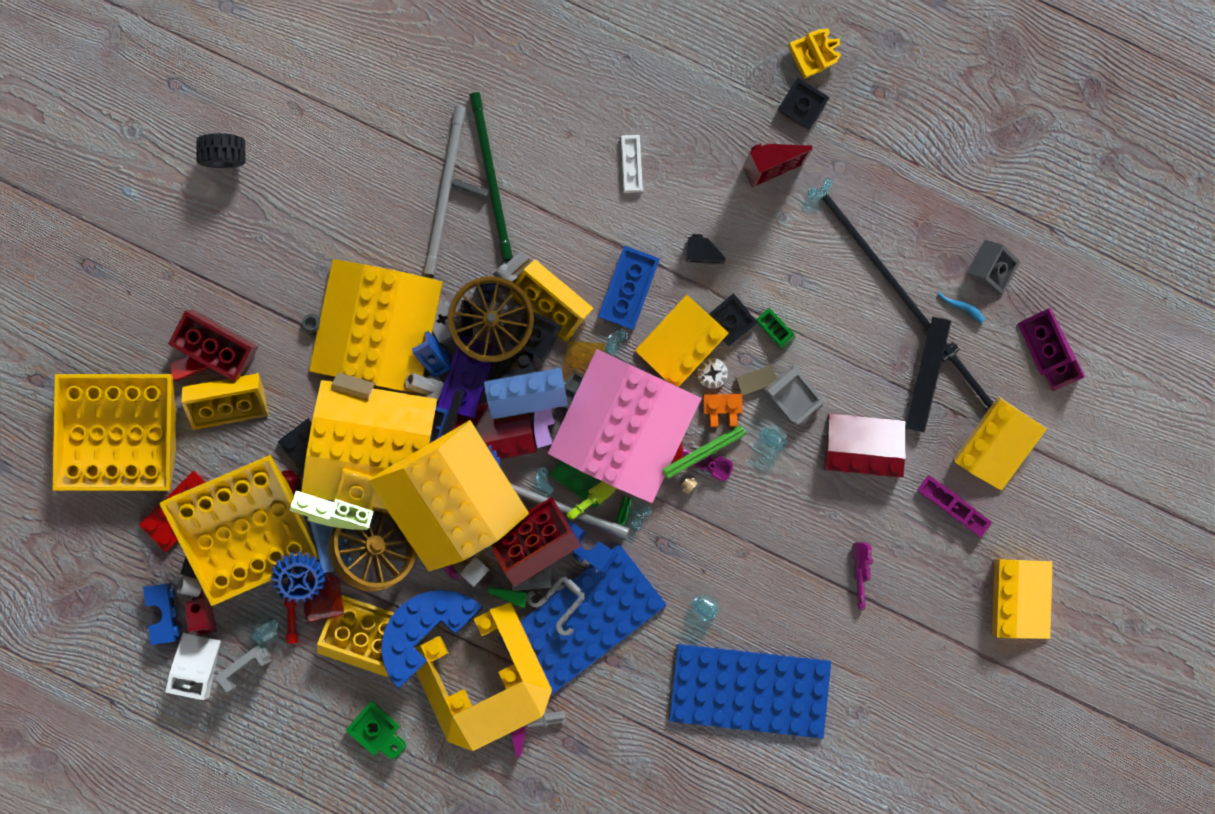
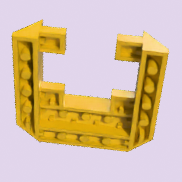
[415,602,552,751]

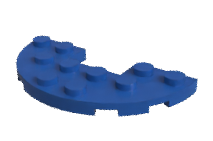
[382,590,483,689]

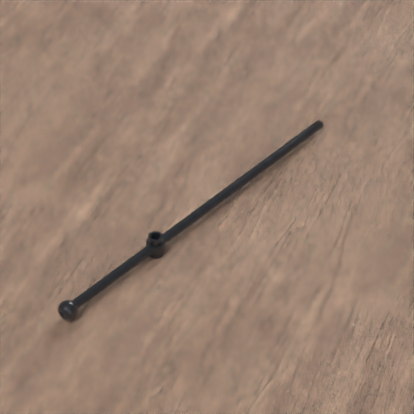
[822,193,993,409]

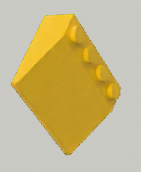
[635,295,729,387]
[954,396,1047,491]
[992,559,1053,639]
[317,594,394,677]

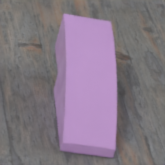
[534,409,555,449]

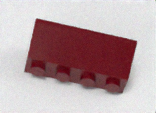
[168,310,259,382]

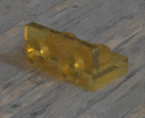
[566,341,606,368]

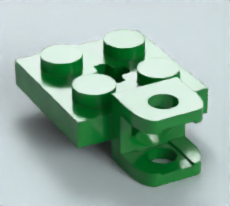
[345,700,406,759]

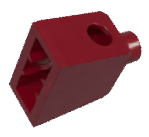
[185,589,217,636]

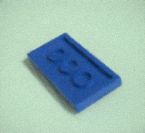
[598,245,660,331]

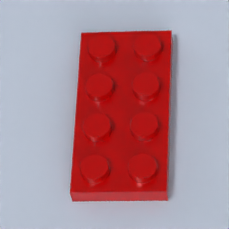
[139,470,206,552]

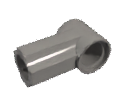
[493,251,532,289]
[405,372,445,401]
[172,573,202,597]

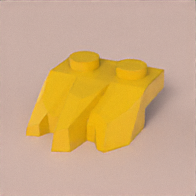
[787,28,841,79]

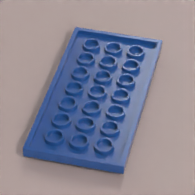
[498,544,667,696]
[669,644,831,739]

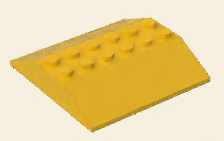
[309,259,443,395]
[53,374,176,491]
[302,380,437,509]
[368,420,529,572]
[159,454,320,606]

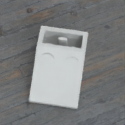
[165,633,221,700]

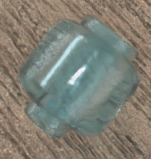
[759,425,788,453]
[690,593,720,622]
[250,617,280,646]

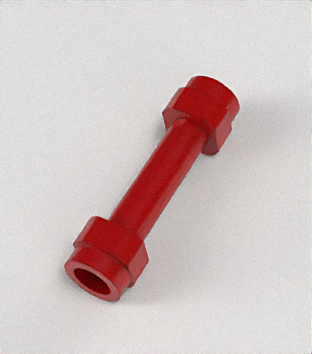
[284,597,298,644]

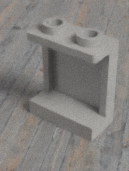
[764,365,826,425]
[215,645,272,693]

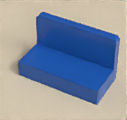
[412,331,451,378]

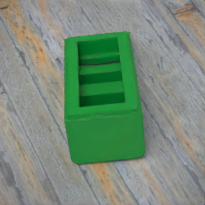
[756,308,796,350]
[487,587,527,608]

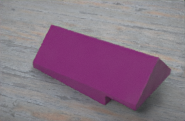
[1018,308,1085,391]

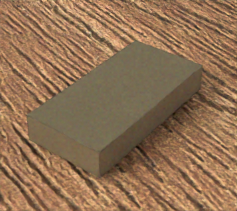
[736,365,777,396]
[331,373,375,400]

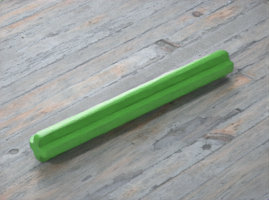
[662,426,746,478]

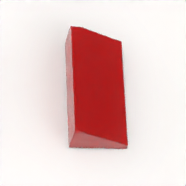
[170,356,210,382]

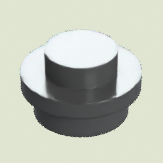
[302,314,320,333]

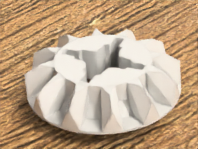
[697,358,728,389]

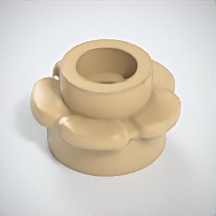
[681,477,698,495]

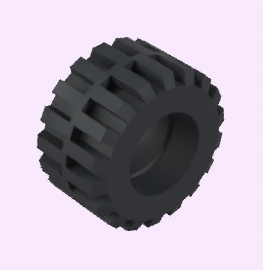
[196,133,246,168]

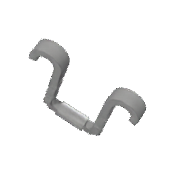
[527,577,585,636]

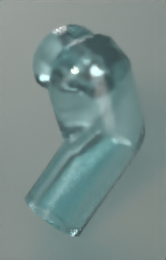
[807,178,834,200]
[605,329,629,353]
[535,467,555,496]
[630,505,652,532]

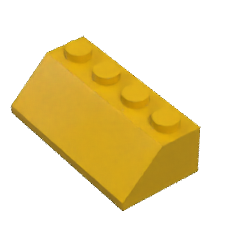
[508,260,593,342]
[182,373,268,430]

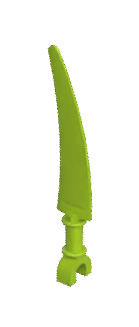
[566,481,617,521]

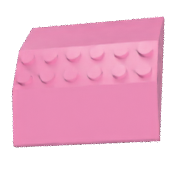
[548,349,702,503]

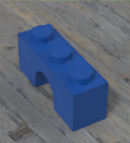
[567,520,618,573]
[143,583,180,645]

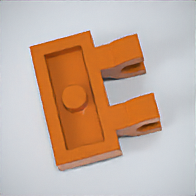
[703,394,743,428]

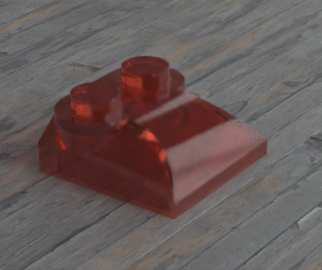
[303,576,345,623]

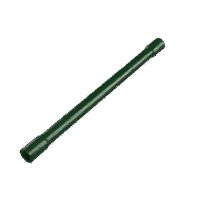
[469,92,513,261]

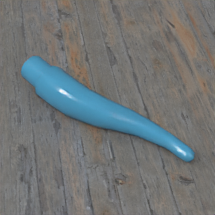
[938,292,985,324]

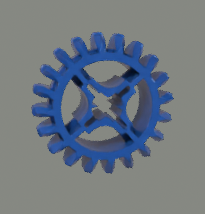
[271,551,325,604]

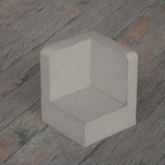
[460,557,490,587]

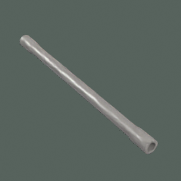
[424,106,466,276]
[511,484,629,539]

